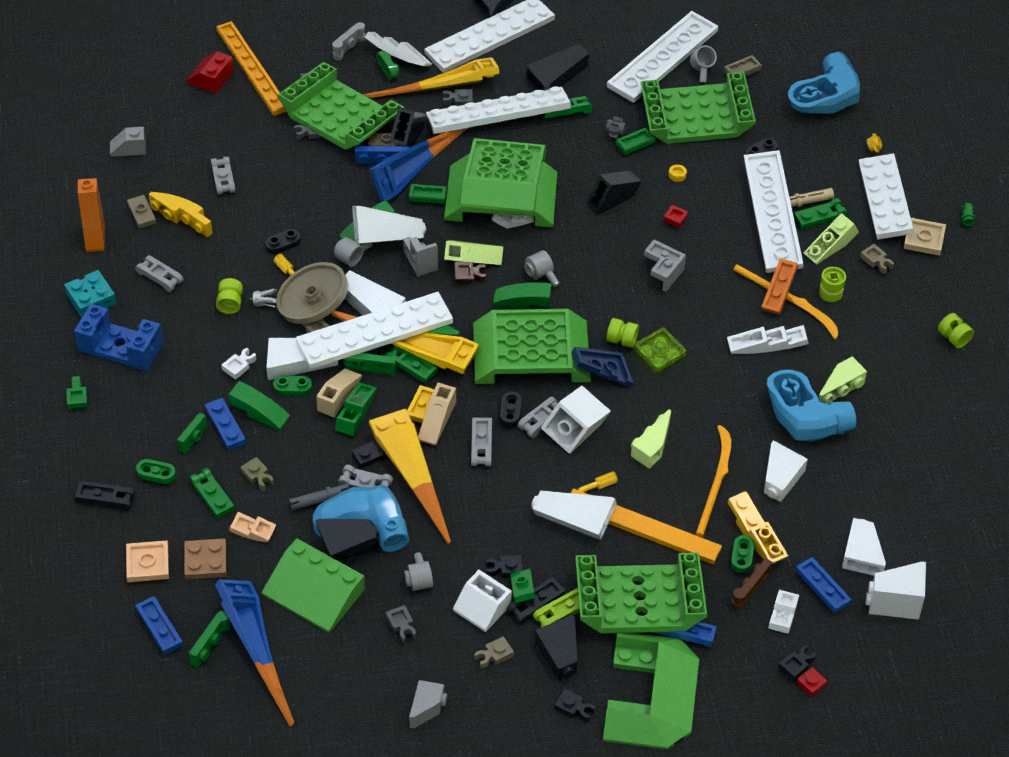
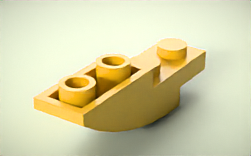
[149,192,212,237]
[727,491,788,564]

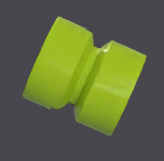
[819,267,846,302]
[216,278,243,314]
[938,313,974,349]
[606,318,639,348]

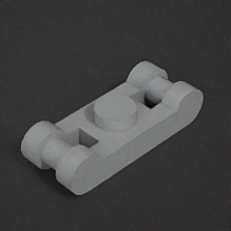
[332,22,366,60]
[211,156,235,195]
[135,255,184,292]
[517,396,558,438]
[338,465,393,489]

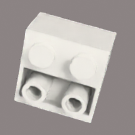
[453,570,512,632]

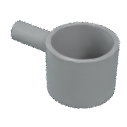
[690,45,717,84]
[334,237,372,267]
[524,250,560,288]
[404,553,433,591]

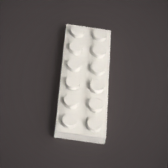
[859,154,914,240]

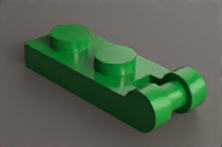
[543,96,593,118]
[794,198,848,230]
[384,346,438,384]
[343,353,397,375]
[189,468,235,519]
[189,611,230,668]

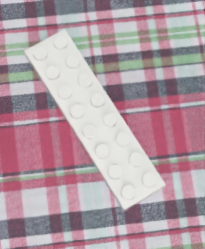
[424,0,555,73]
[607,11,719,103]
[426,87,571,134]
[744,150,803,273]
[296,292,453,369]

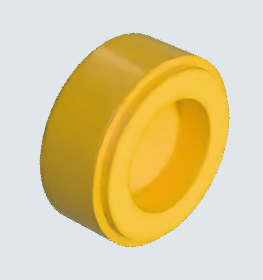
[668,165,687,182]

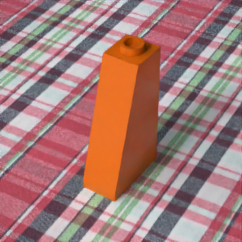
[78,178,105,252]

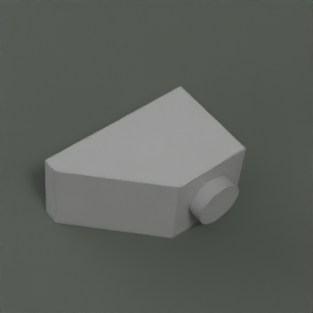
[110,127,146,157]
[409,680,447,728]

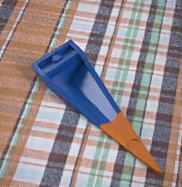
[370,128,468,202]
[215,579,294,727]

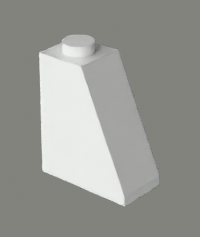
[764,440,807,502]
[842,518,886,576]

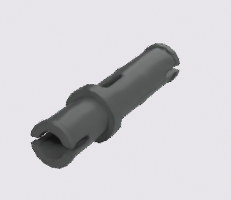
[289,483,349,511]

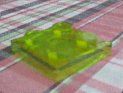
[633,327,687,372]

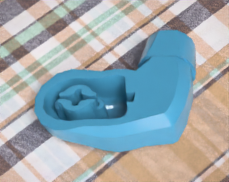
[788,52,860,114]
[767,370,856,442]
[312,485,409,552]

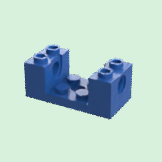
[74,304,163,371]

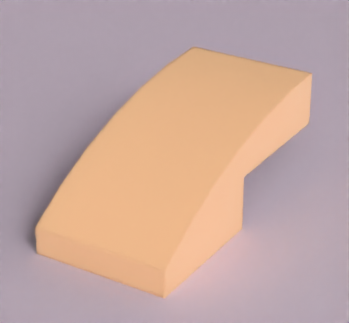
[229,512,276,542]

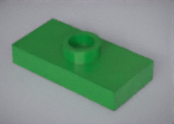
[616,128,655,155]
[409,184,447,204]
[177,413,207,454]
[510,569,536,603]

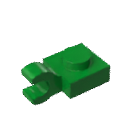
[66,376,88,409]

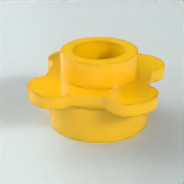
[867,133,882,153]

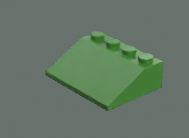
[261,538,365,633]

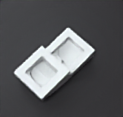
[768,590,799,634]

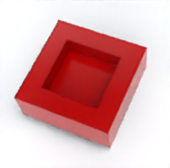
[663,205,688,228]
[797,667,827,697]

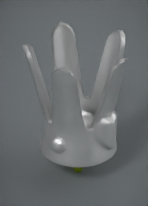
[249,289,277,308]

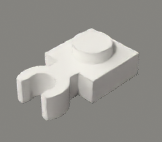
[222,348,256,380]

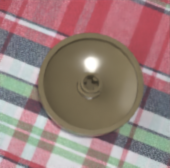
[276,262,348,324]

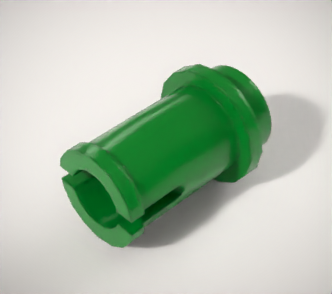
[961,203,975,226]

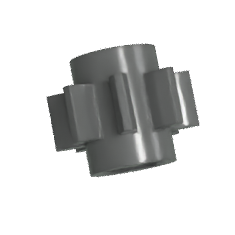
[606,117,626,139]

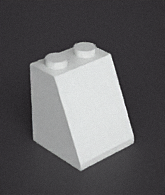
[541,386,611,454]
[866,562,926,620]

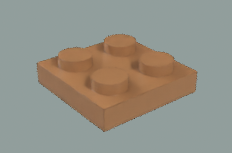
[185,539,227,580]

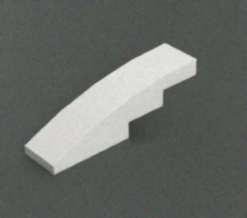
[365,32,432,66]
[727,325,809,354]

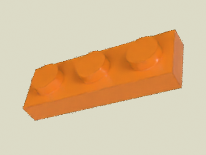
[761,258,798,315]

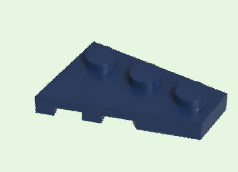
[571,347,633,388]

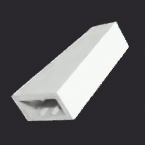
[352,206,426,243]
[344,270,406,315]
[267,338,338,380]
[531,491,617,540]

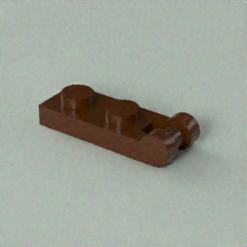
[732,558,772,610]

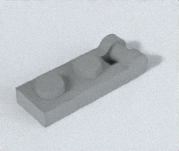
[471,418,492,466]

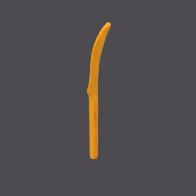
[734,264,838,340]
[695,425,731,538]

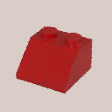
[186,52,234,94]

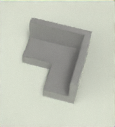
[403,237,438,277]
[644,240,686,292]

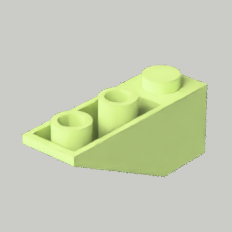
[803,213,859,265]
[444,240,504,265]
[818,356,867,404]
[631,410,671,469]

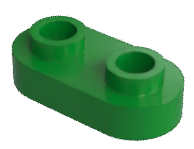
[376,50,399,80]
[273,376,312,396]
[136,459,176,484]
[731,535,755,573]

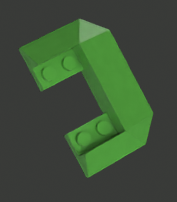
[603,633,699,750]

